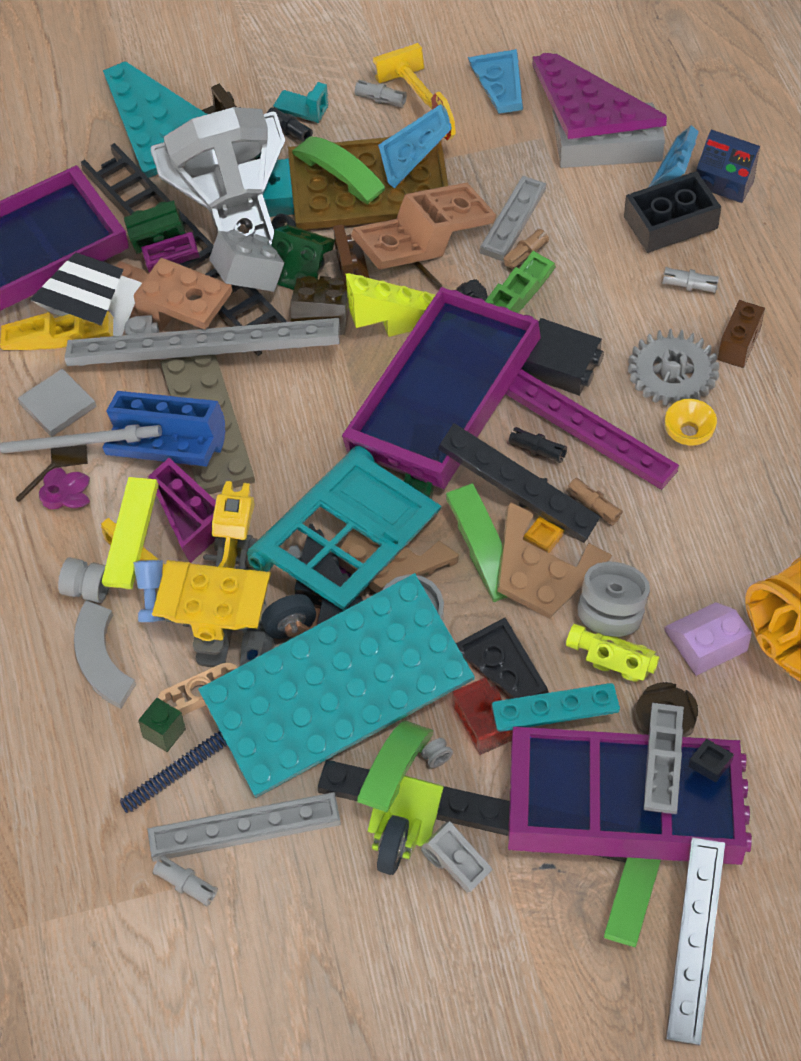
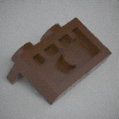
[333,224,370,281]

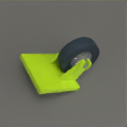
[367,775,444,875]

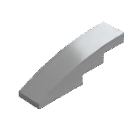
[644,703,684,814]

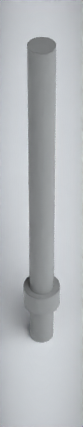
[0,424,162,454]

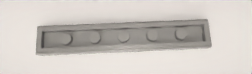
[147,792,341,862]

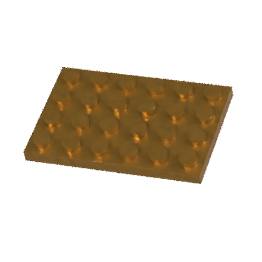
[288,137,449,230]

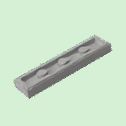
[480,176,546,262]

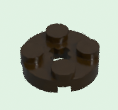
[635,682,698,737]

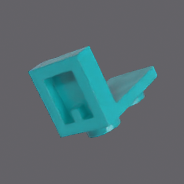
[273,82,329,123]

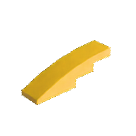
[0,311,114,350]

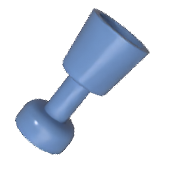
[133,560,165,622]

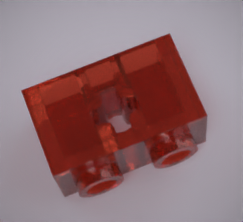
[452,677,513,755]

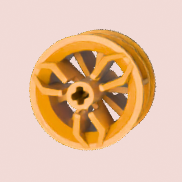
[745,555,801,682]

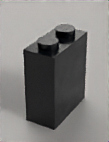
[521,318,604,396]

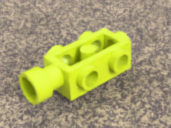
[566,623,660,682]

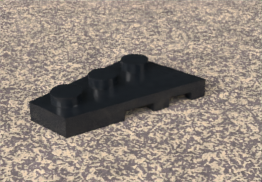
[456,617,549,699]

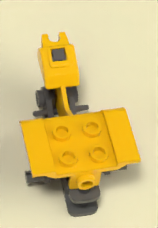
[152,481,272,667]

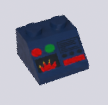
[696,129,760,203]

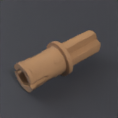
[503,229,549,269]

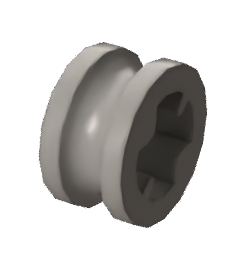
[421,738,453,768]

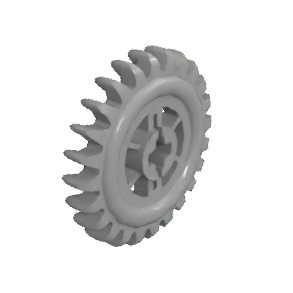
[628,329,719,406]

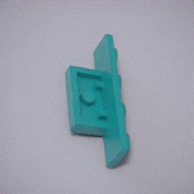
[492,683,620,732]

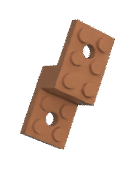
[351,182,497,270]
[116,258,233,332]

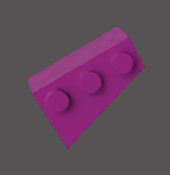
[148,458,216,563]

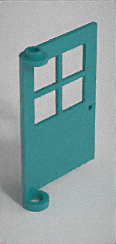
[247,446,442,611]

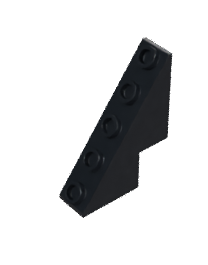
[294,524,363,625]

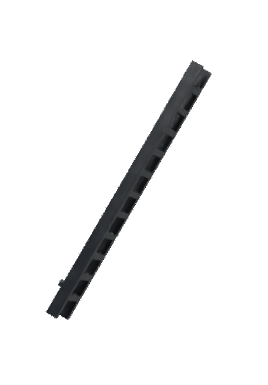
[81,143,288,356]

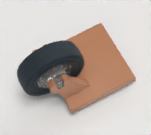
[261,594,320,639]

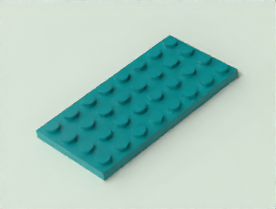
[198,573,475,798]

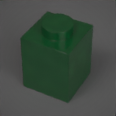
[138,698,186,752]

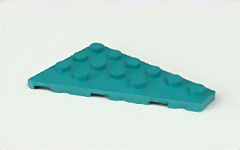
[103,61,208,178]

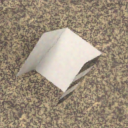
[30,252,142,336]

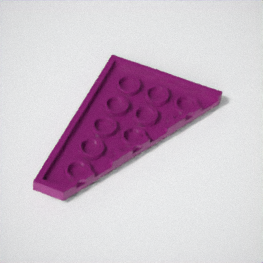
[532,53,667,139]

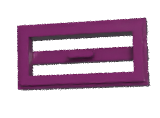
[141,232,200,273]

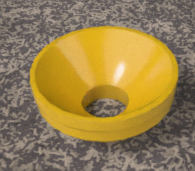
[665,399,717,446]

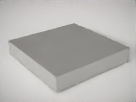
[18,369,96,437]

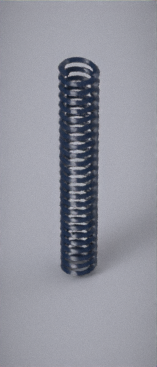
[120,730,227,813]

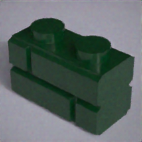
[124,200,186,254]

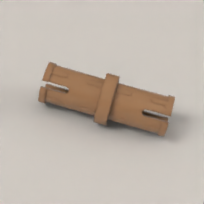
[566,477,623,526]

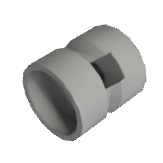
[58,557,109,603]

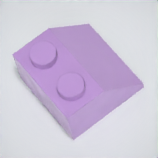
[664,602,752,676]

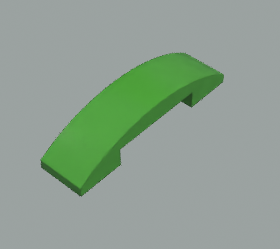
[292,136,385,205]
[357,720,434,812]

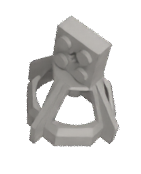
[151,107,285,245]

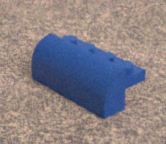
[102,391,225,467]

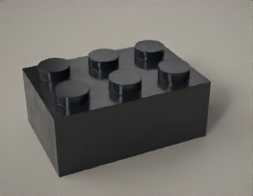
[624,171,721,253]

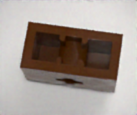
[718,300,765,368]

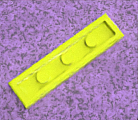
[102,477,159,589]

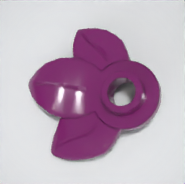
[39,468,90,509]

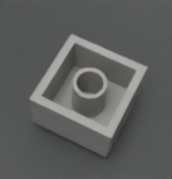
[209,230,284,292]

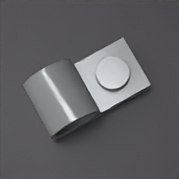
[421,821,493,892]

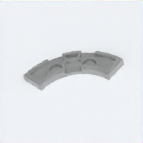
[74,600,136,709]

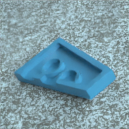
[468,49,523,114]
[378,104,452,188]
[649,125,699,187]

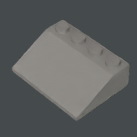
[552,102,665,168]

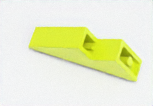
[346,273,457,337]

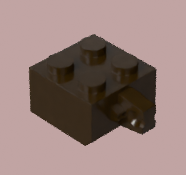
[291,276,349,335]

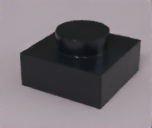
[688,738,734,783]

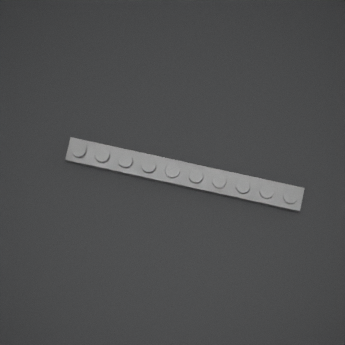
[65,318,340,366]

